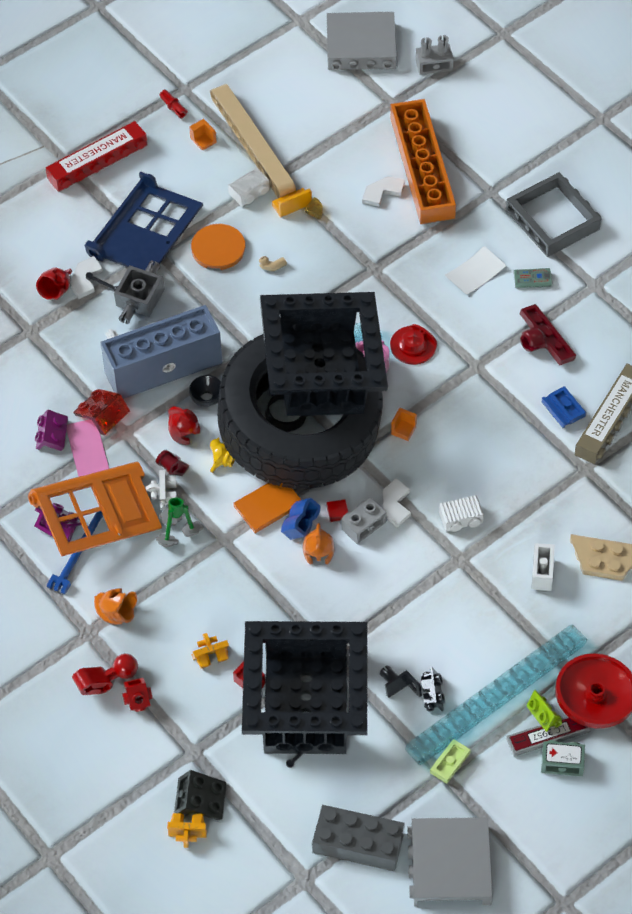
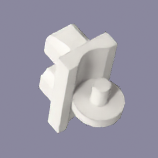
[145,470,176,510]

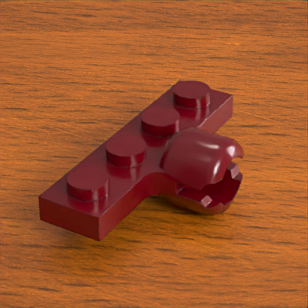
[519,304,576,365]

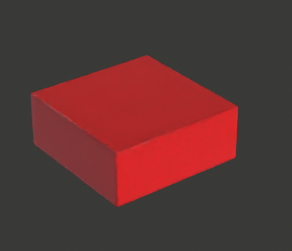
[326,499,348,522]

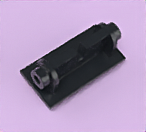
[421,667,445,711]

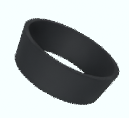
[265,395,306,432]

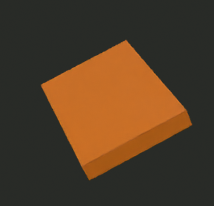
[233,483,301,533]

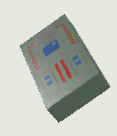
[513,268,552,288]

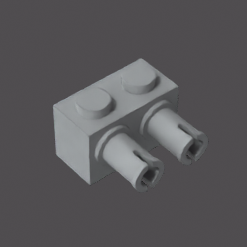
[415,35,454,75]

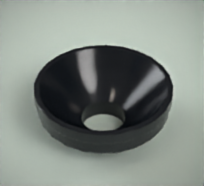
[189,375,221,407]

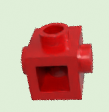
[122,678,153,712]

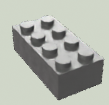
[312,805,405,871]

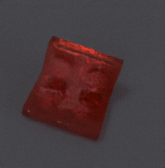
[73,389,130,435]

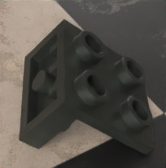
[174,770,227,821]

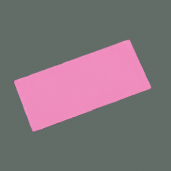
[67,418,109,476]

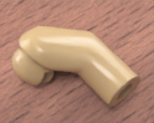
[259,256,287,271]

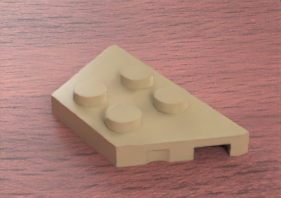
[570,534,632,581]

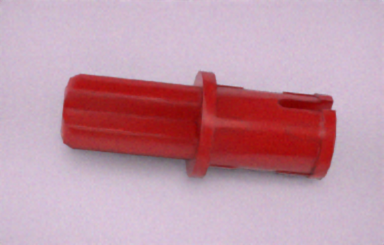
[159,89,188,119]

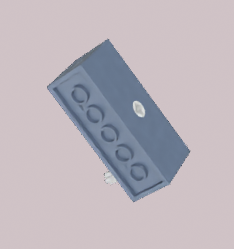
[100,305,222,401]

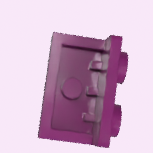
[35,409,68,451]

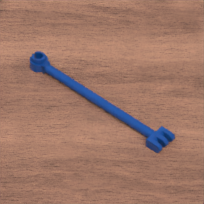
[47,511,103,594]

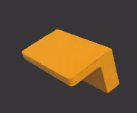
[272,188,312,218]

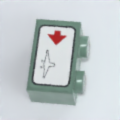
[541,740,585,776]

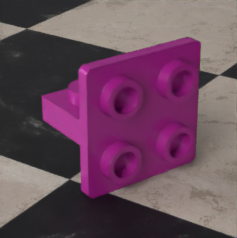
[34,503,81,542]

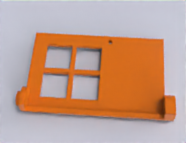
[28,461,162,557]

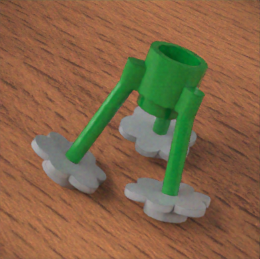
[156,497,204,547]

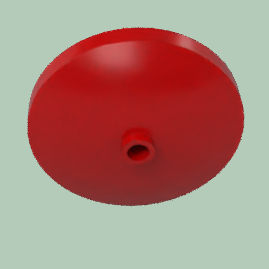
[555,653,632,728]

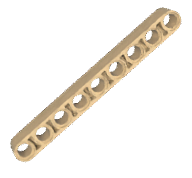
[210,84,296,198]

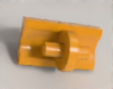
[191,633,229,669]
[167,813,207,848]

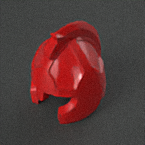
[36,267,72,300]
[168,406,200,445]

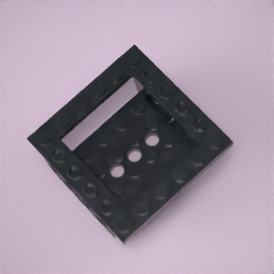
[260,292,388,416]
[241,621,368,754]

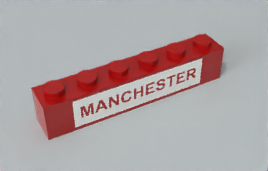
[45,121,147,192]

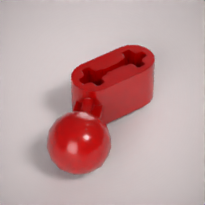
[72,653,138,695]

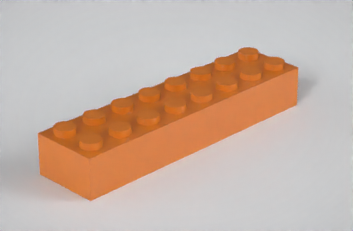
[390,99,456,224]

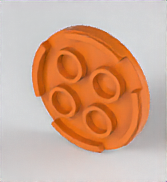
[191,224,245,270]

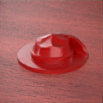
[390,324,437,365]

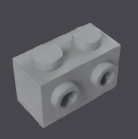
[341,498,386,544]

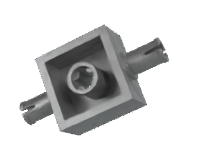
[114,261,165,324]

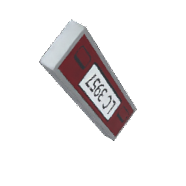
[506,716,591,757]

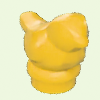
[210,437,235,473]

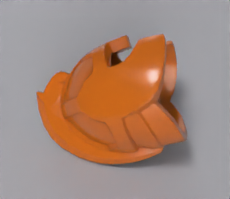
[303,523,335,565]
[94,588,137,625]

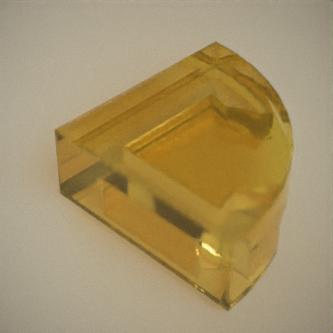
[305,197,323,220]

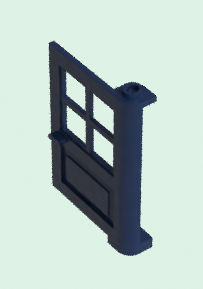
[84,171,203,270]

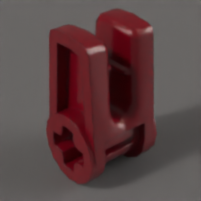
[156,450,190,476]

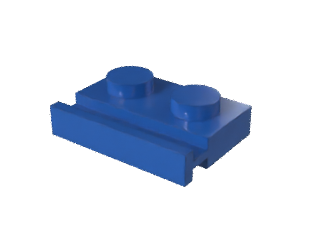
[541,386,586,428]

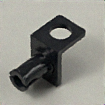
[380,665,422,698]

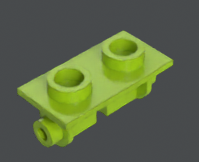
[526,690,562,732]

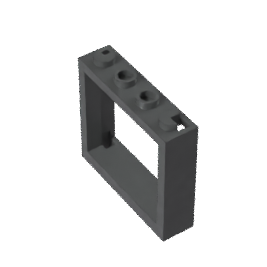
[506,172,601,257]

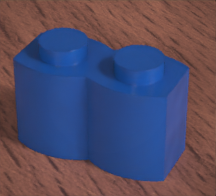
[281,498,321,540]

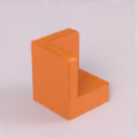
[189,119,217,150]
[391,408,417,441]

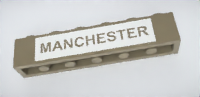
[574,363,632,464]

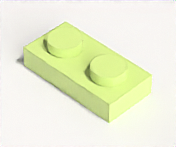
[430,739,470,784]

